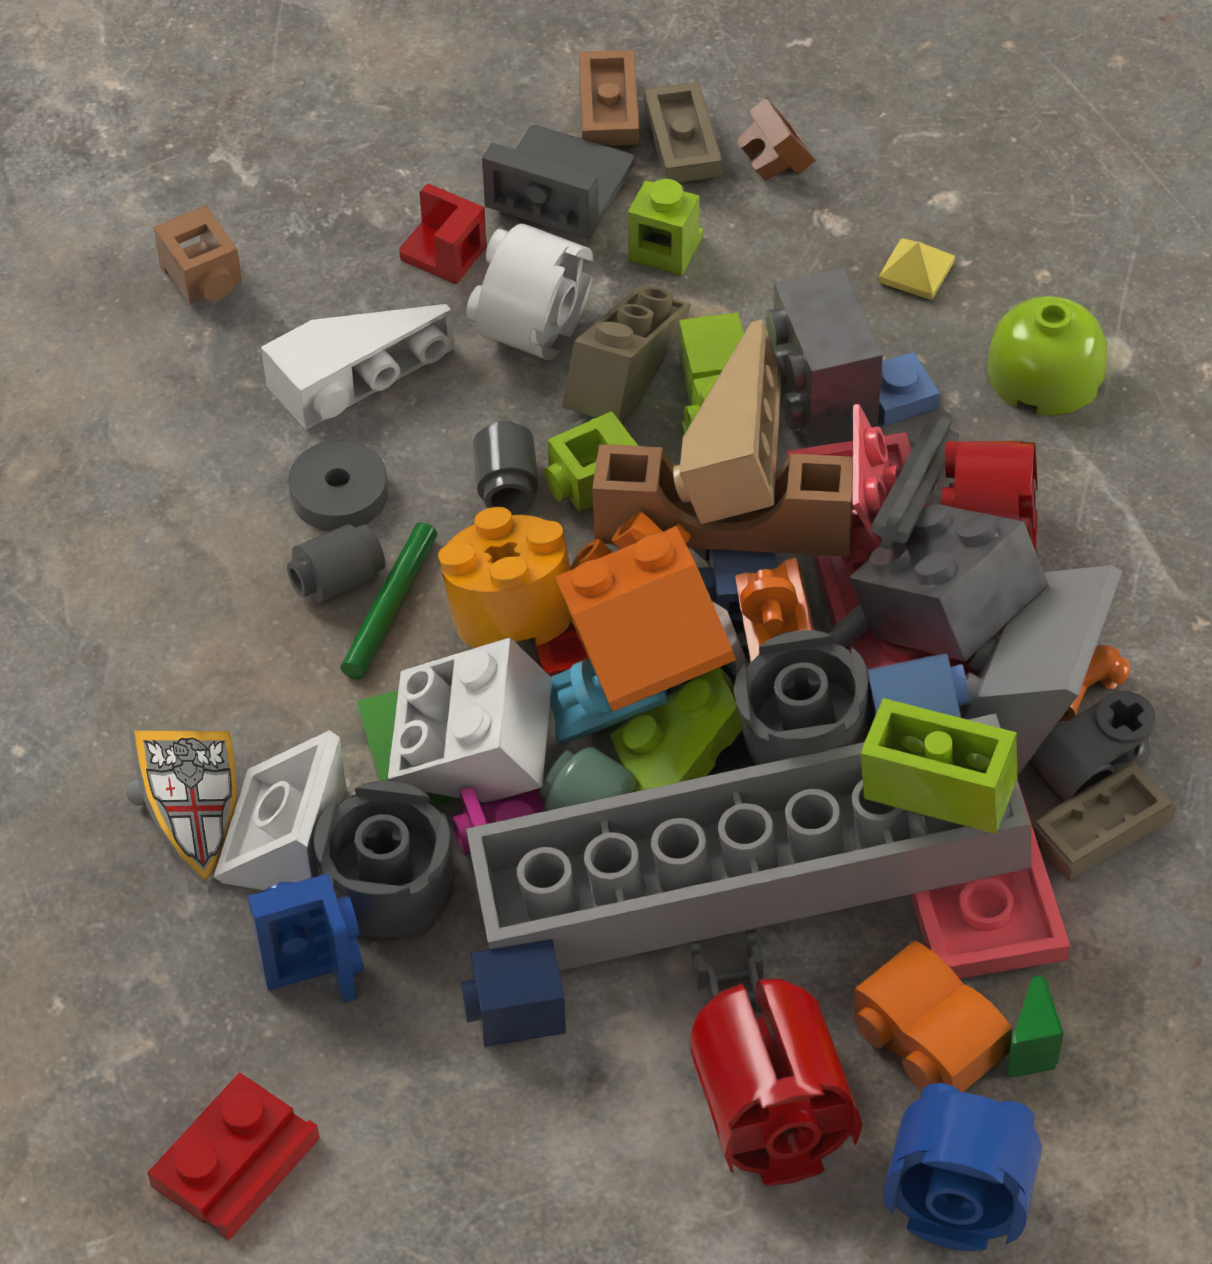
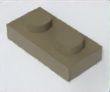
[644,81,722,183]

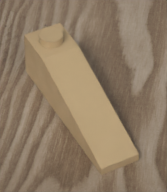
[673,319,782,525]

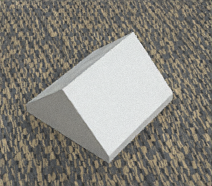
[213,730,347,890]

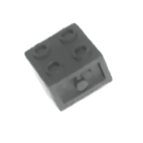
[482,125,634,239]

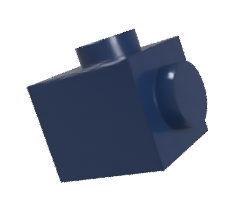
[460,939,566,1047]

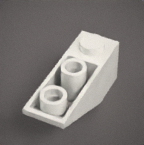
[261,304,454,430]

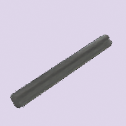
[871,417,959,550]

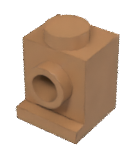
[153,205,242,303]

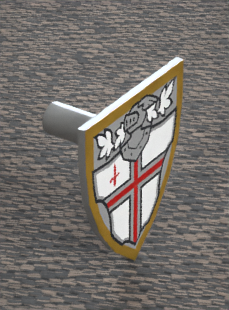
[126,731,237,883]

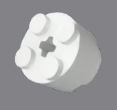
[466,224,593,360]

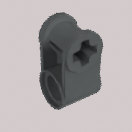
[1029,691,1155,802]

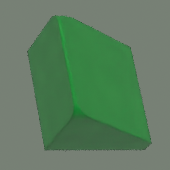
[1006,975,1064,1077]

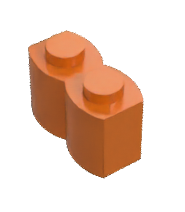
[854,940,1013,1093]

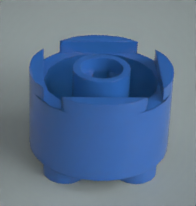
[883,1083,1042,1251]

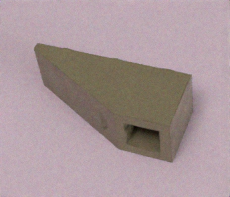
[562,286,691,422]

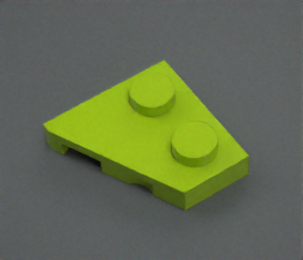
[610,667,746,792]

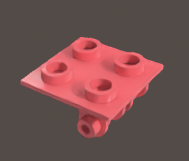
[841,404,902,573]

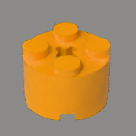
[438,507,572,648]

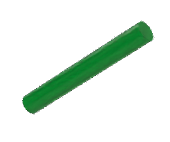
[340,522,437,680]

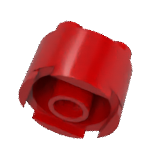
[941,441,1038,551]

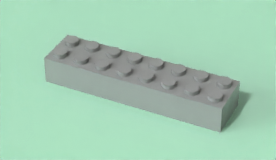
[466,713,1031,971]

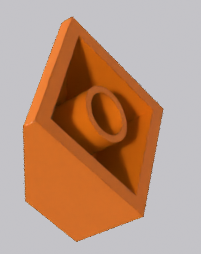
[555,526,736,712]

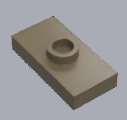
[1031,761,1177,882]

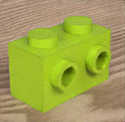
[860,698,1018,834]

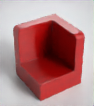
[399,184,487,284]

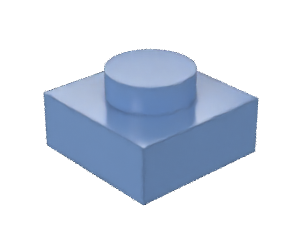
[878,352,940,426]

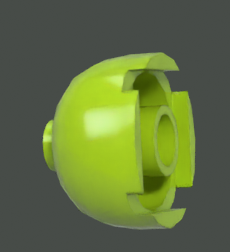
[986,295,1108,416]

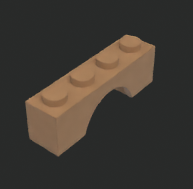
[592,444,853,556]

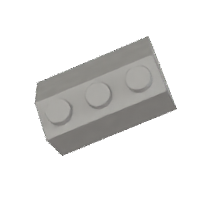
[959,565,1123,775]

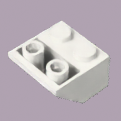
[388,638,552,803]

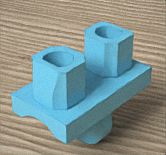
[550,659,668,744]

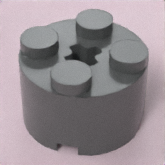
[734,630,875,765]
[314,781,454,938]

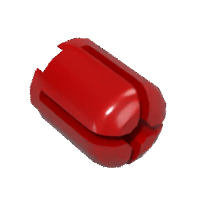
[689,978,863,1186]

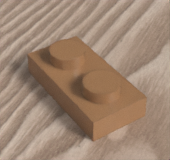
[579,50,639,146]

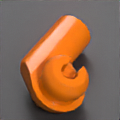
[1060,645,1131,722]

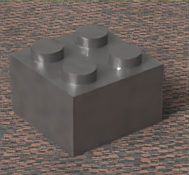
[765,268,883,448]
[849,503,1049,662]

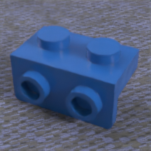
[247,873,364,1003]

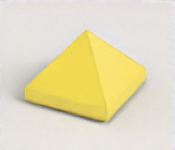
[878,238,955,300]

